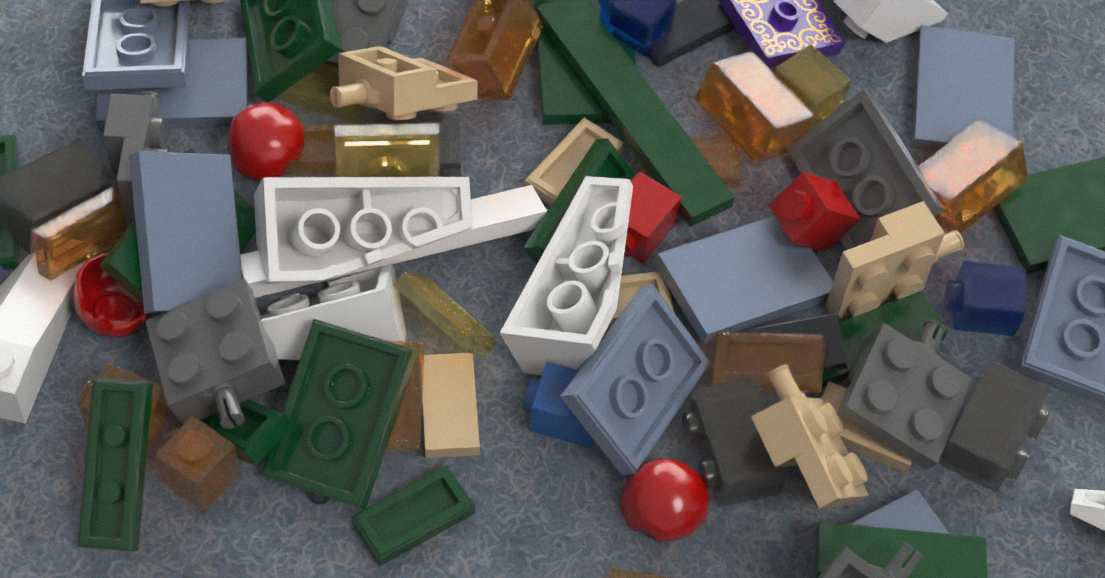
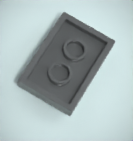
[786,89,945,250]

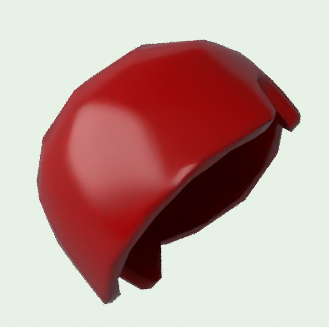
[227,102,305,179]
[73,253,153,338]
[619,458,710,542]

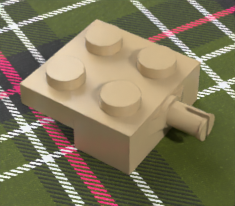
[330,46,477,120]
[826,201,964,319]
[751,364,869,508]

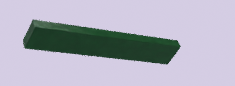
[536,0,735,227]

